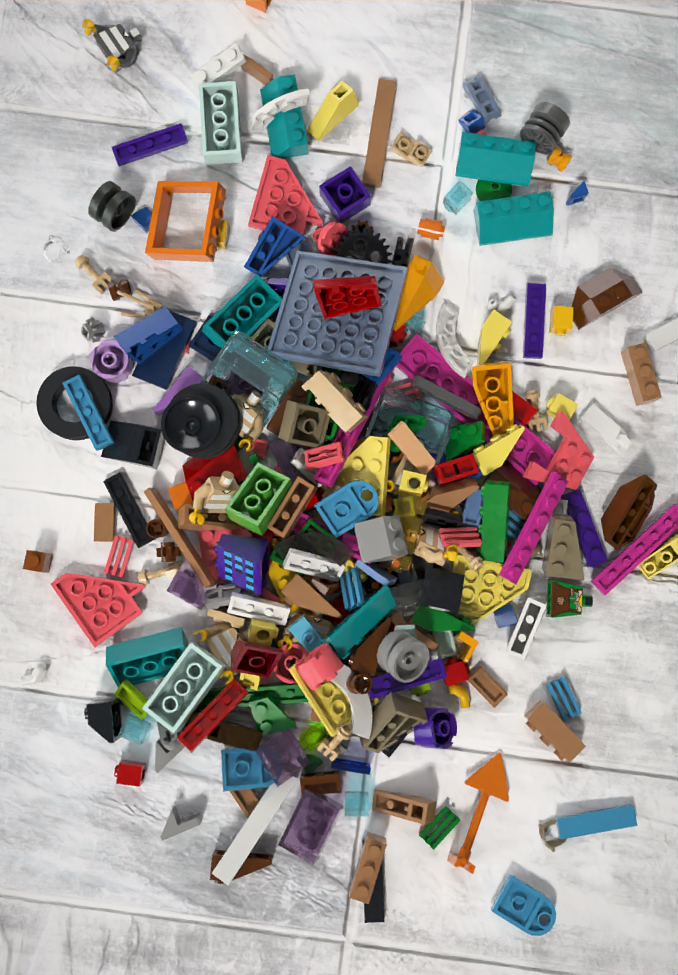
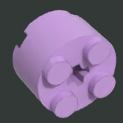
[90,340,133,383]

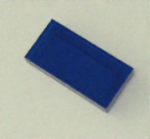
[331,758,371,775]

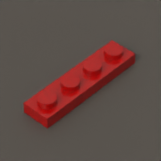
[177,679,248,753]

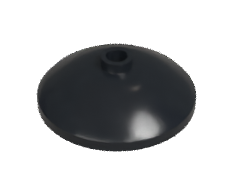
[161,395,221,453]

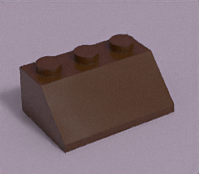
[480,460,542,523]

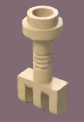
[74,255,115,295]
[525,390,548,432]
[452,539,484,572]
[138,561,182,585]
[317,723,353,761]

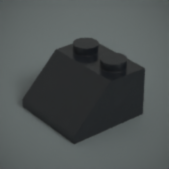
[84,697,123,743]

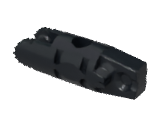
[391,237,414,267]

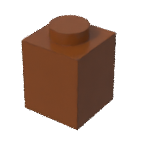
[23,550,53,573]

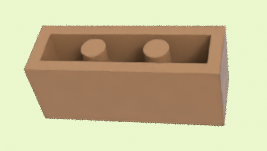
[621,343,662,406]
[267,476,318,538]
[524,700,586,763]
[349,831,387,904]

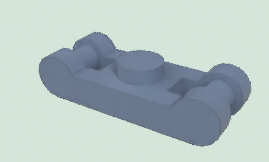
[463,75,501,124]

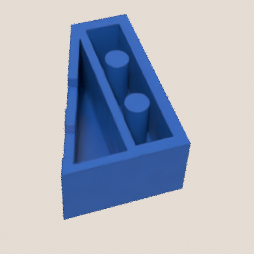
[244,216,306,277]
[113,307,184,365]

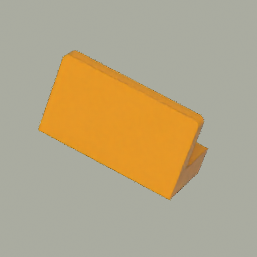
[453,631,479,662]

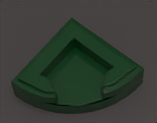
[296,754,323,775]

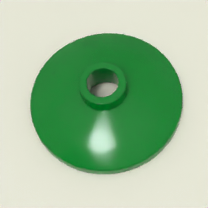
[475,180,512,201]

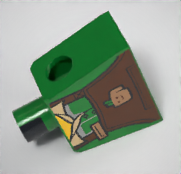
[546,580,593,618]

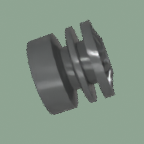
[520,102,570,154]

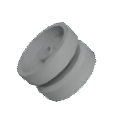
[377,630,430,683]

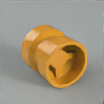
[547,146,573,172]

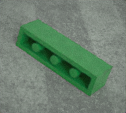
[477,480,511,563]

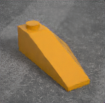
[393,254,444,331]
[472,362,514,437]

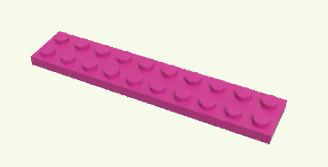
[396,333,556,486]

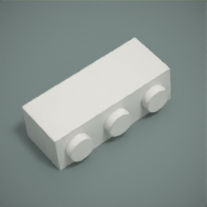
[506,597,547,660]

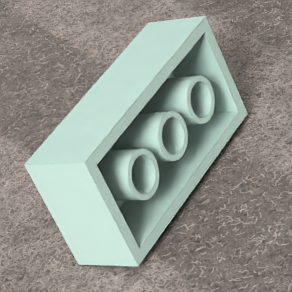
[199,81,243,165]
[142,642,227,734]

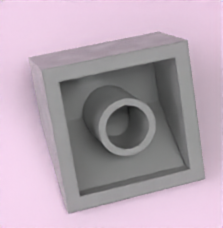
[354,515,408,563]

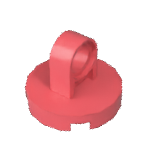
[312,221,349,256]

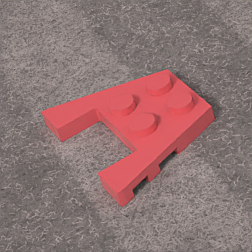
[522,412,594,490]

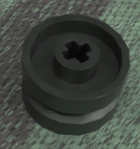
[88,181,136,232]

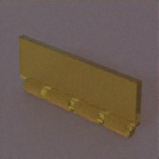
[379,490,428,573]

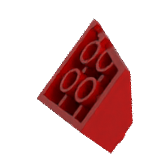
[313,276,382,319]
[182,443,247,500]

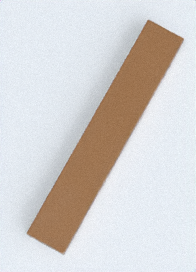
[362,79,397,188]
[144,488,217,588]

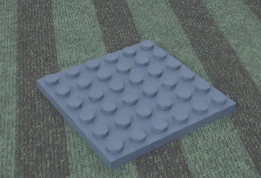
[266,250,408,377]

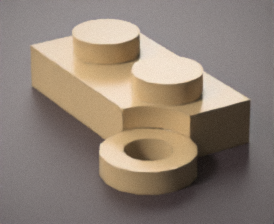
[207,607,251,628]

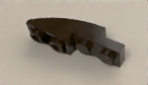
[182,711,263,752]

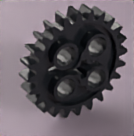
[332,228,393,264]

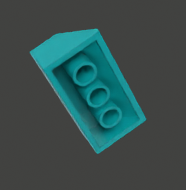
[260,74,308,159]
[455,132,536,187]
[473,191,554,246]
[202,274,282,354]
[320,585,396,659]
[106,627,189,688]

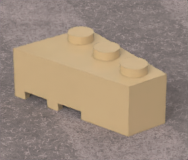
[301,370,367,433]

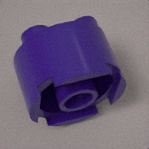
[413,707,457,749]

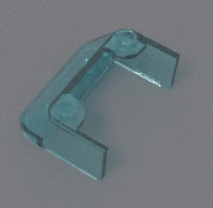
[200,331,298,427]
[365,388,454,464]

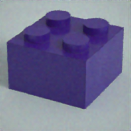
[319,166,371,224]

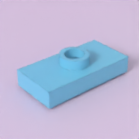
[288,615,323,653]

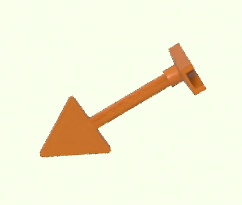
[447,753,509,874]

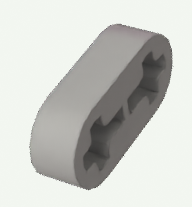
[157,722,180,750]

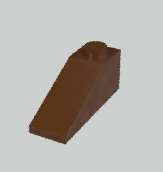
[266,379,310,437]
[348,617,392,677]
[210,849,273,884]

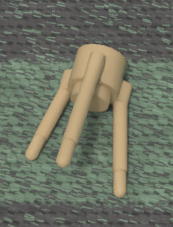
[117,289,163,319]

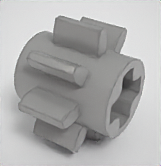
[81,318,105,343]

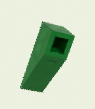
[411,605,475,631]

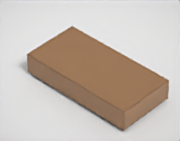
[240,54,274,85]
[93,503,115,542]
[468,665,508,708]
[230,789,260,819]

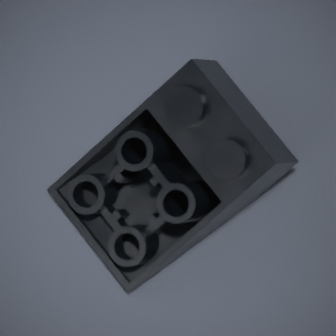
[101,420,164,470]
[363,542,425,594]

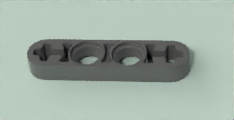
[411,375,481,419]

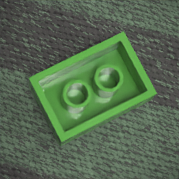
[225,462,292,536]

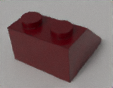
[230,640,283,678]

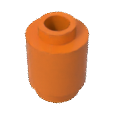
[417,218,445,240]

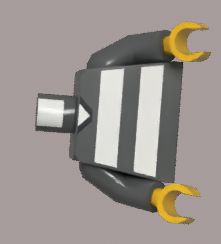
[82,19,142,73]

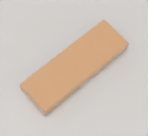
[387,421,437,475]

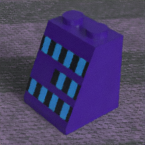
[215,534,269,595]

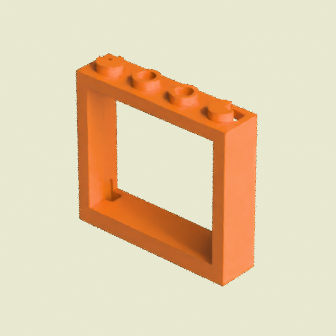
[145,181,226,262]

